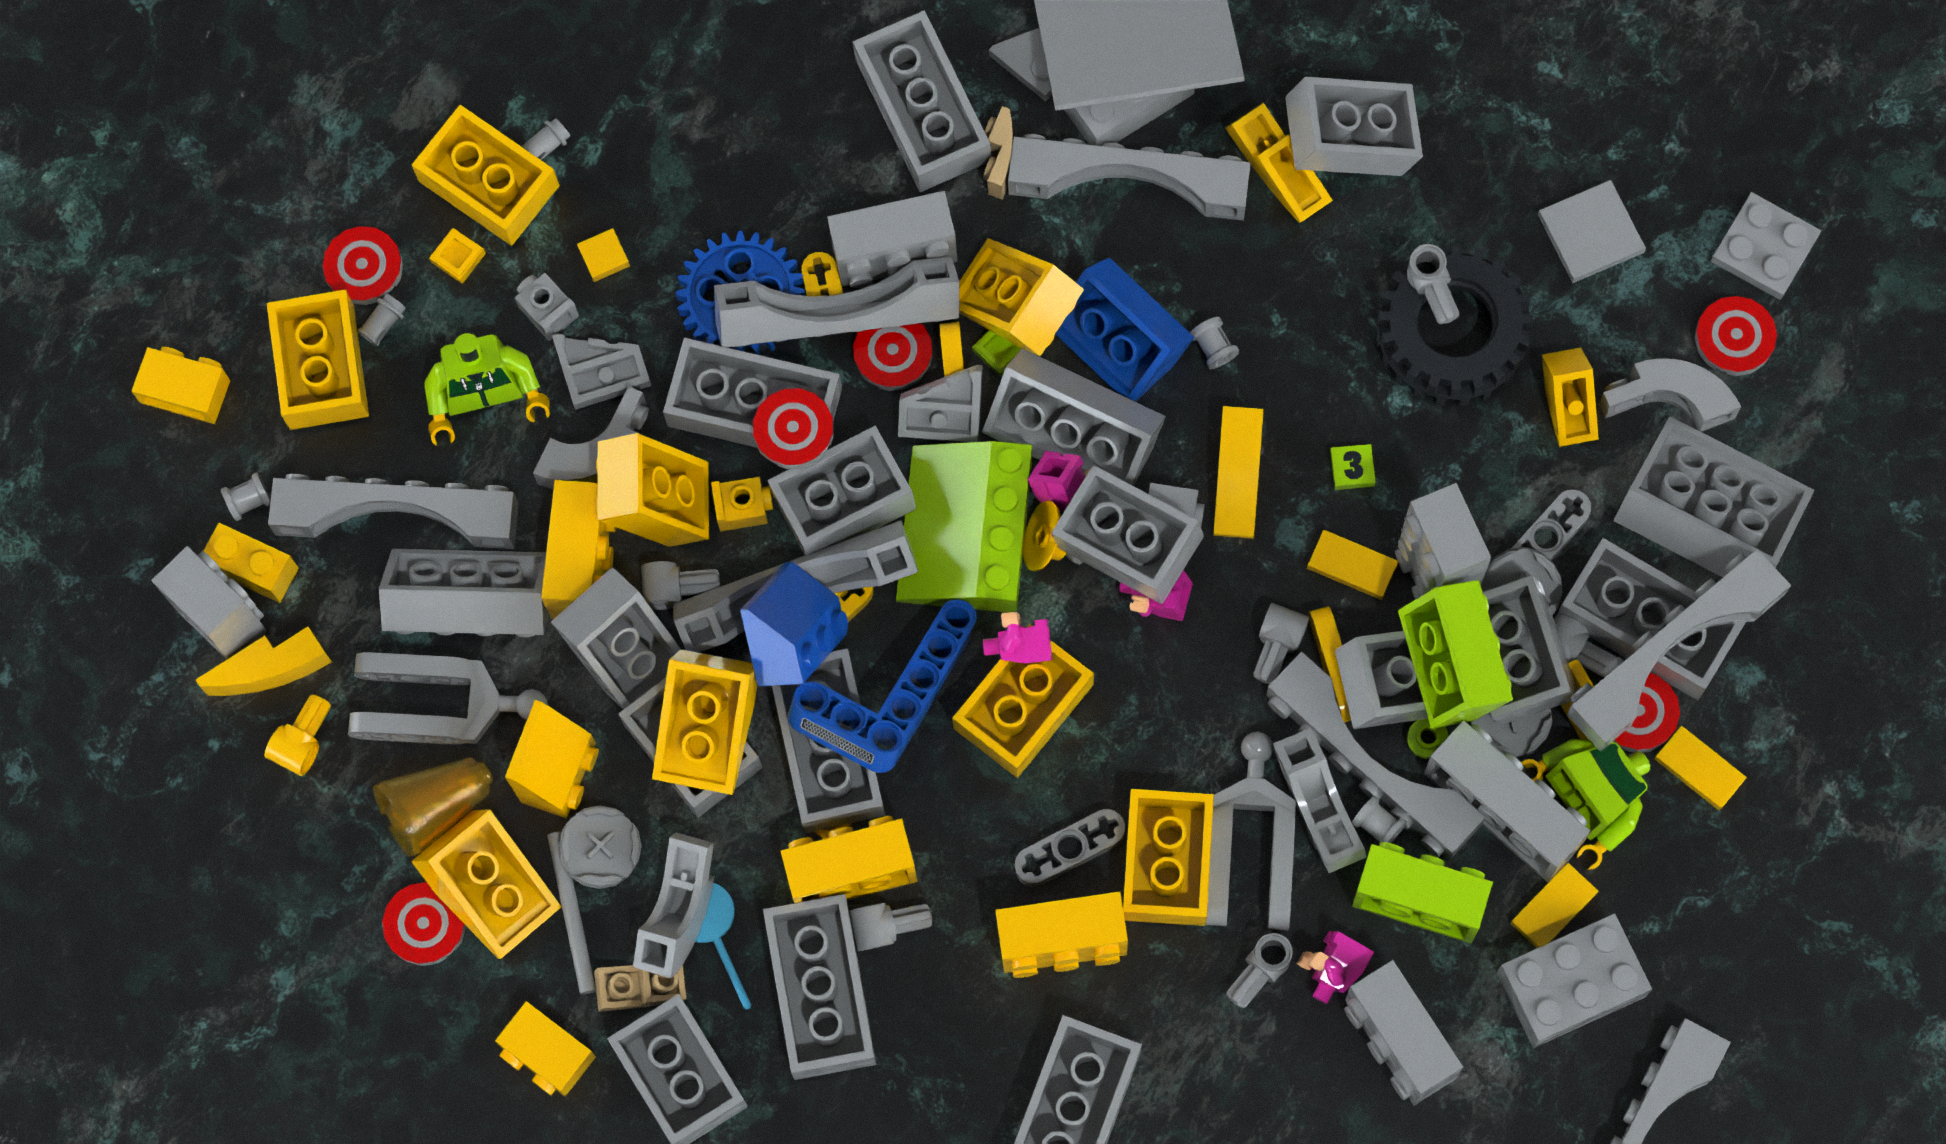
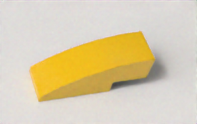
[1225,103,1333,223]
[1213,406,1263,539]
[196,627,332,696]

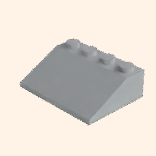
[1613,416,1815,577]

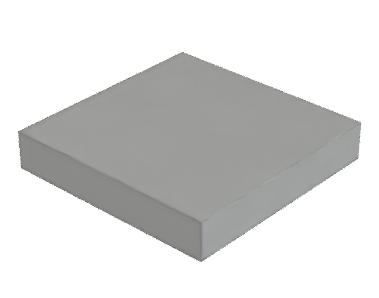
[1538,180,1646,284]

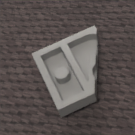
[552,334,652,410]

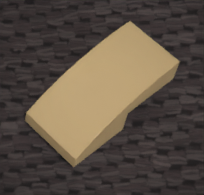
[983,106,1013,200]
[594,965,687,1012]

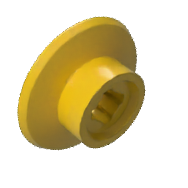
[1023,500,1066,571]

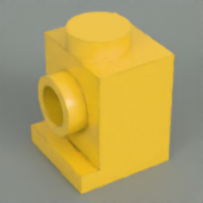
[711,477,773,532]

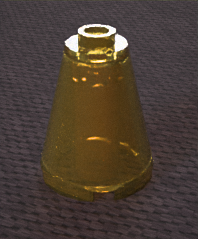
[373,757,493,857]

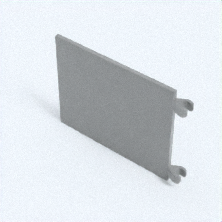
[1034,0,1244,111]

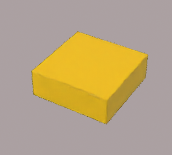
[429,228,486,284]
[577,228,630,282]

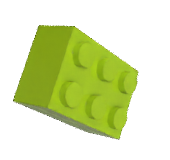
[1398,580,1513,729]
[1352,842,1493,944]

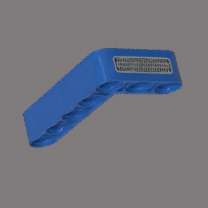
[788,599,977,773]

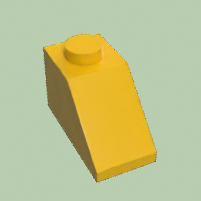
[1542,347,1599,447]

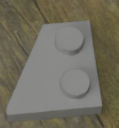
[989,28,1052,101]
[898,365,983,442]

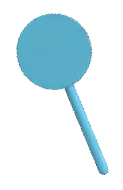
[695,883,751,1010]

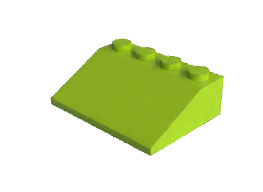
[896,441,1033,612]

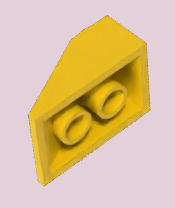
[959,238,1084,356]
[652,650,757,795]
[505,700,599,819]
[411,809,562,959]

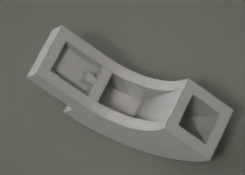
[1599,358,1741,432]
[533,386,649,489]
[1273,728,1367,873]
[633,832,715,978]

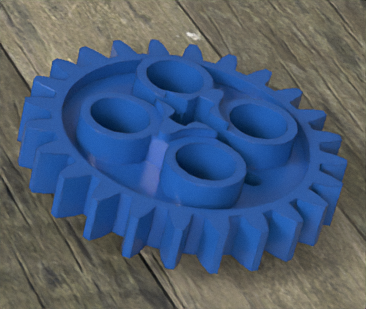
[676,231,806,355]

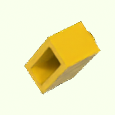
[132,347,230,424]
[204,523,299,603]
[495,1001,596,1097]

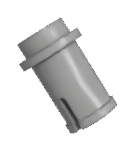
[521,118,570,160]
[357,294,406,347]

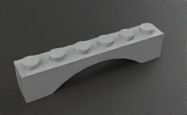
[1008,134,1251,221]
[714,256,959,348]
[268,474,519,549]
[673,520,918,653]
[1567,549,1791,752]
[1266,651,1486,861]
[1610,1018,1731,1144]

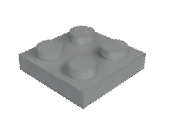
[1711,192,1822,300]

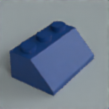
[1055,257,1195,402]
[740,562,848,686]

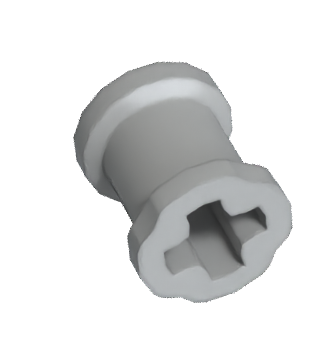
[1190,317,1239,369]
[221,472,271,521]
[1352,795,1407,846]

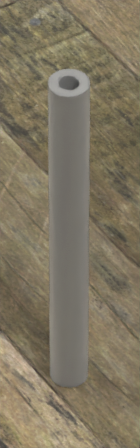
[547,832,596,995]

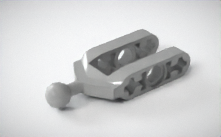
[348,652,548,744]
[1206,731,1296,930]

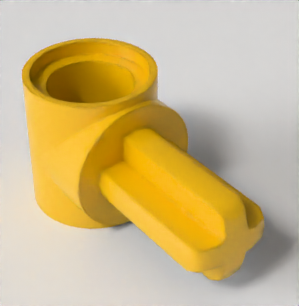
[264,694,331,776]

